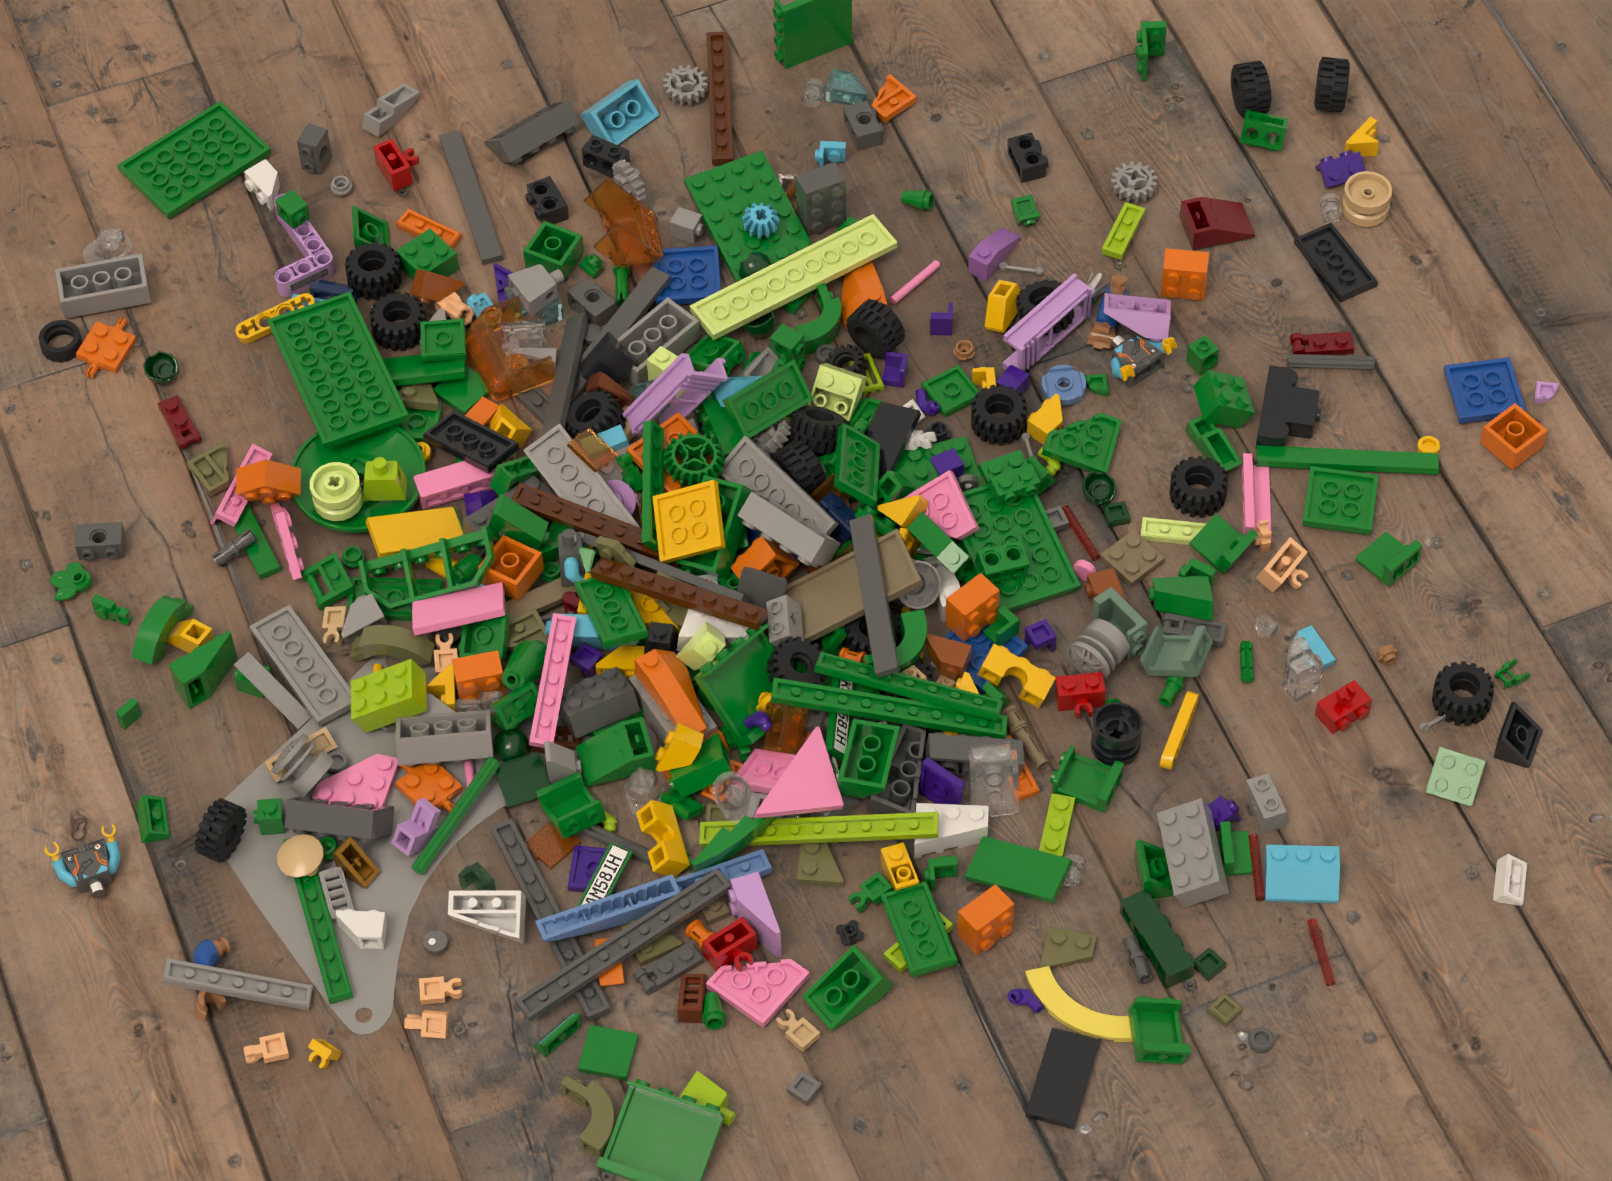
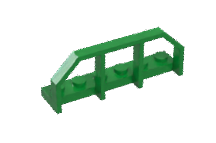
[358,526,499,610]

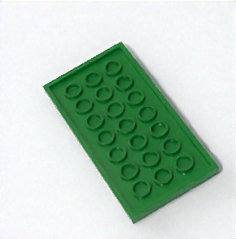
[267,292,410,449]

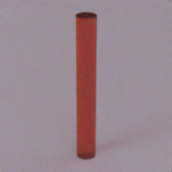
[1062,505,1100,561]
[1248,834,1265,901]
[1307,918,1336,986]

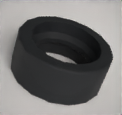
[38,320,82,362]

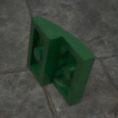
[495,752,550,809]

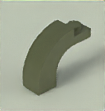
[349,625,435,667]
[561,1075,615,1159]

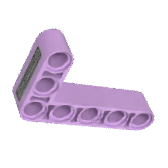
[274,194,335,297]

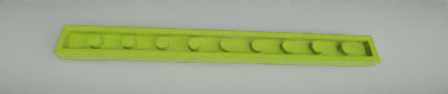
[699,812,939,848]

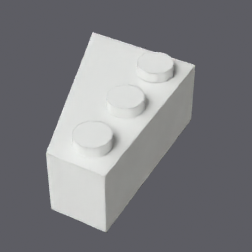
[677,609,748,651]
[914,803,989,859]
[448,890,526,944]

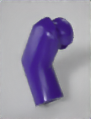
[915,389,940,416]
[744,711,772,732]
[1007,989,1044,1014]

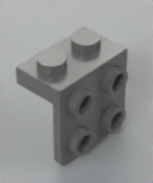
[737,567,787,630]

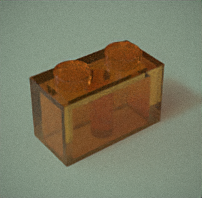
[764,703,807,755]

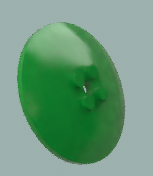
[292,425,426,533]

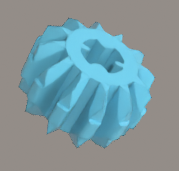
[742,202,779,240]

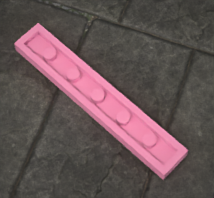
[529,613,576,748]

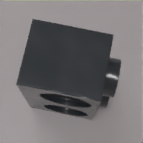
[1007,132,1049,183]
[582,135,630,178]
[525,176,569,225]

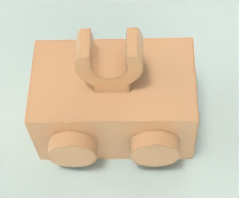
[1256,537,1308,592]

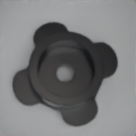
[925,421,952,443]
[836,920,864,946]

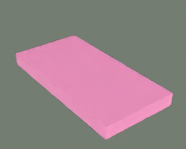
[412,582,505,635]

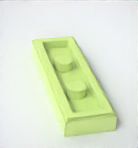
[1141,517,1207,545]

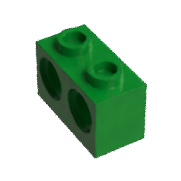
[1239,110,1288,151]
[770,324,806,371]
[490,456,542,495]
[975,541,1030,583]

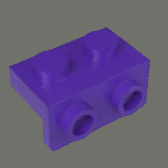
[1315,150,1366,189]

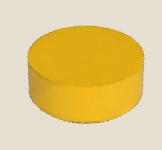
[1417,436,1440,454]

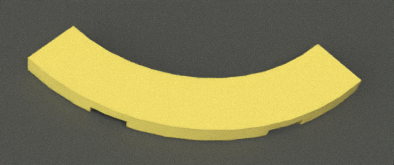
[1025,966,1133,1042]

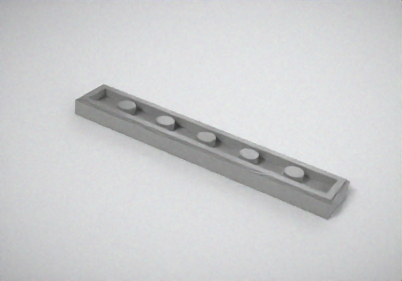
[162,958,313,1011]

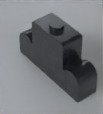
[1256,365,1322,448]

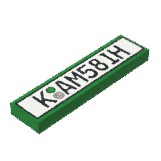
[826,677,855,761]
[577,842,633,937]

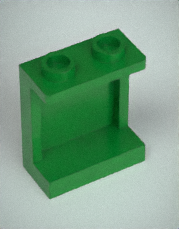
[1050,745,1124,813]
[536,772,606,839]
[1128,996,1191,1065]

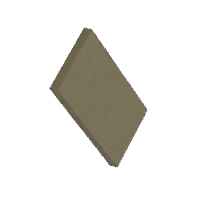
[784,529,924,642]

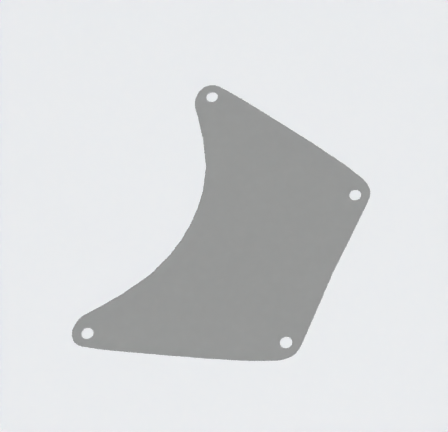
[224,649,657,1035]

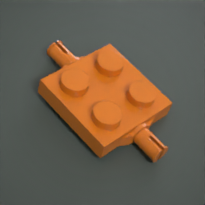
[76,317,136,379]
[395,763,463,813]

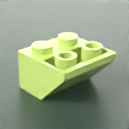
[808,363,867,422]

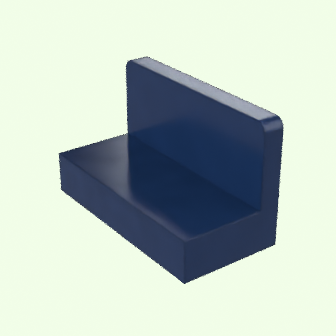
[309,280,358,303]

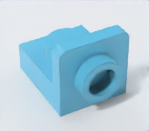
[815,141,846,167]
[466,292,499,326]

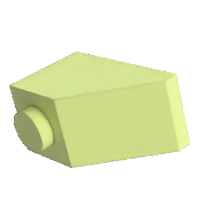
[676,621,726,671]

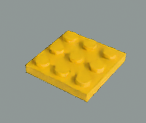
[653,480,725,563]

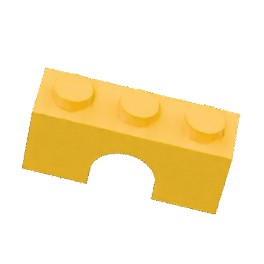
[977,644,1055,709]
[636,800,690,878]

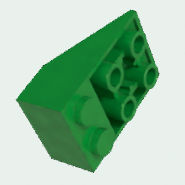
[169,631,237,709]
[576,717,656,787]

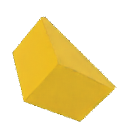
[877,495,929,531]

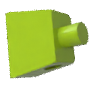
[363,457,407,501]
[679,1071,736,1126]

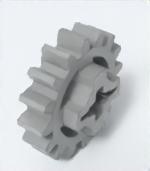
[663,65,708,106]
[612,159,647,205]
[1111,161,1158,203]
[750,418,791,456]

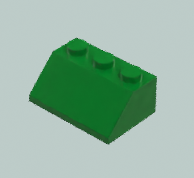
[838,719,900,798]

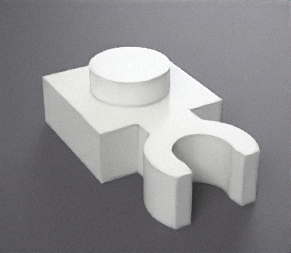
[904,430,937,450]

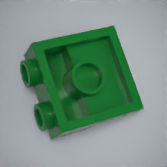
[687,333,746,377]
[978,450,1041,505]
[458,612,510,660]

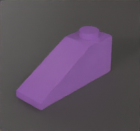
[968,227,1021,282]

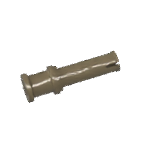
[1000,705,1050,771]

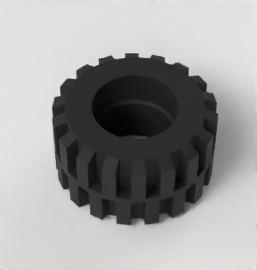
[1314,57,1350,112]
[1231,60,1271,117]
[345,242,402,300]
[1016,279,1075,336]
[370,292,426,351]
[846,299,905,359]
[971,384,1028,445]
[565,390,626,445]
[786,406,847,454]
[771,440,826,497]
[1169,456,1228,518]
[845,608,903,655]
[1432,661,1494,726]

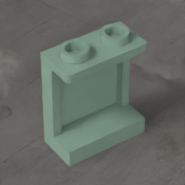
[1092,587,1147,660]
[1140,626,1213,677]

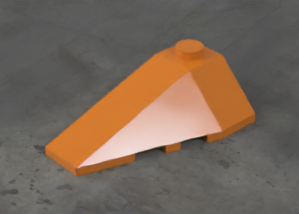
[841,261,887,328]
[635,649,707,733]

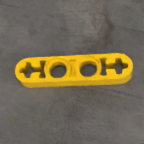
[235,293,316,344]
[1160,691,1200,770]

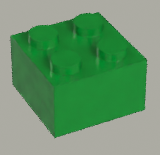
[523,221,584,282]
[396,228,459,281]
[1193,370,1255,429]

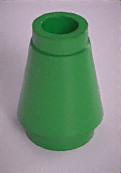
[901,190,934,211]
[702,992,727,1030]

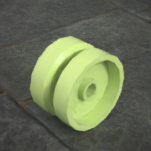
[310,462,363,521]

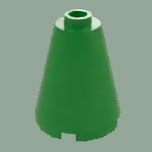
[502,640,547,690]

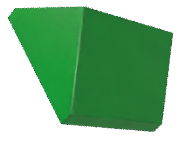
[351,206,390,250]
[1134,839,1174,898]

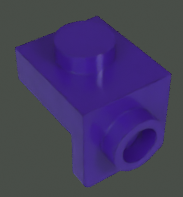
[1208,796,1241,831]

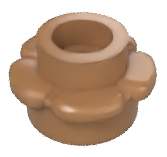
[953,340,975,361]
[1377,644,1399,665]

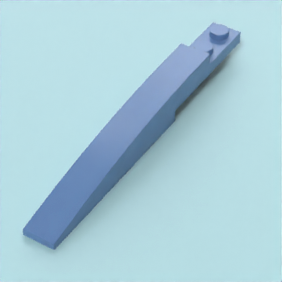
[535,849,772,943]

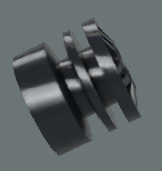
[1091,702,1143,766]

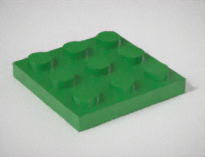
[1302,466,1379,535]

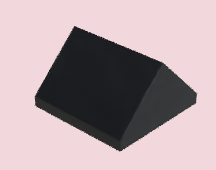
[580,332,637,384]
[1494,702,1543,768]

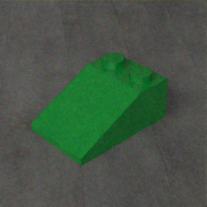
[802,945,894,1031]

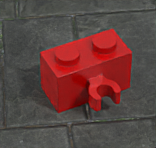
[373,139,420,191]
[1055,672,1106,719]
[1315,680,1372,735]
[702,917,757,972]

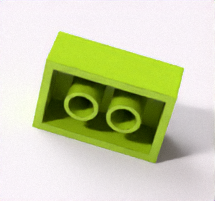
[351,659,427,733]

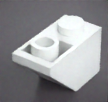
[244,159,280,211]
[336,909,387,950]

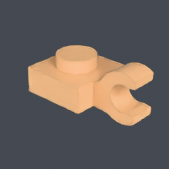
[404,1010,448,1039]
[244,1032,289,1064]

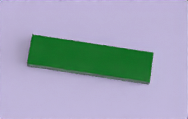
[234,503,281,580]

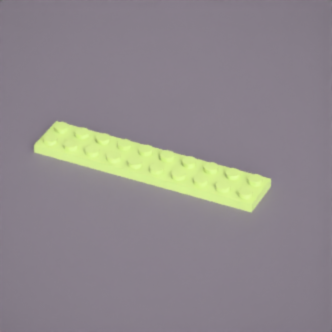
[690,214,898,340]

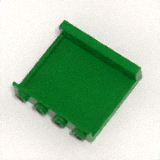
[772,0,853,69]
[694,623,796,748]
[596,1079,725,1181]

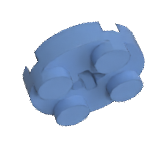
[1041,365,1086,406]

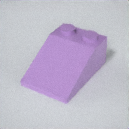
[1104,293,1171,342]
[728,872,782,958]

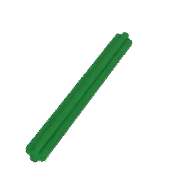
[412,757,500,875]

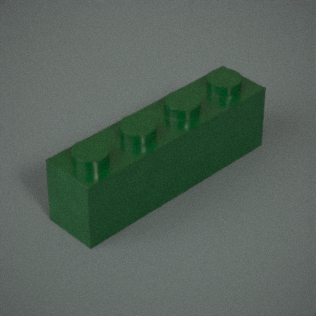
[1120,889,1196,989]

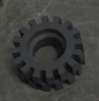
[825,344,868,376]

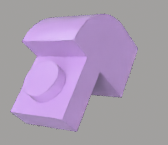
[391,798,441,856]

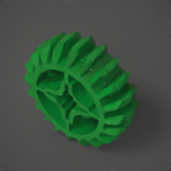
[663,431,725,487]

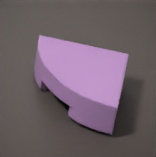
[1534,381,1559,403]

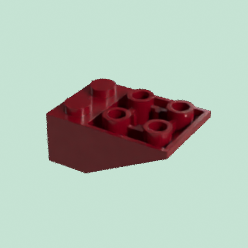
[1180,197,1255,250]

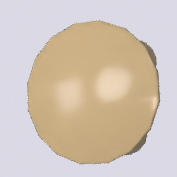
[277,834,324,878]

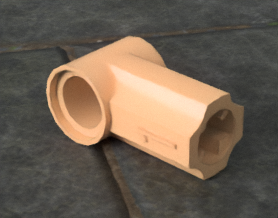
[434,292,474,325]

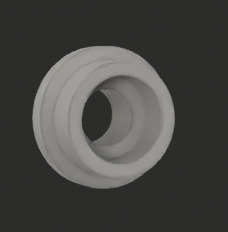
[330,176,352,196]

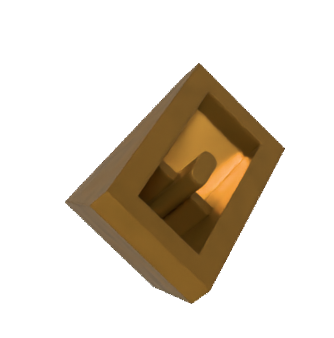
[333,837,380,888]

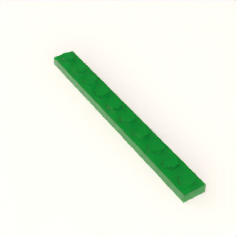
[770,678,1007,739]

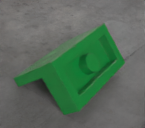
[1219,822,1252,876]

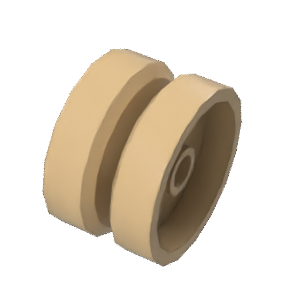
[1342,171,1392,227]

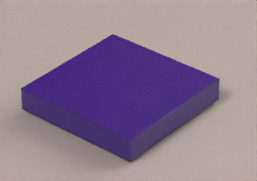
[918,757,965,805]
[567,845,618,895]

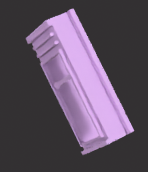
[1002,273,1092,371]
[622,353,728,435]

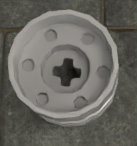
[892,559,941,609]
[1067,619,1130,680]
[271,734,335,797]

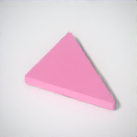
[754,726,844,818]

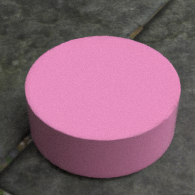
[1073,560,1096,581]

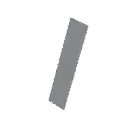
[234,652,311,729]

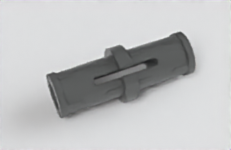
[211,529,257,567]
[1122,935,1153,984]

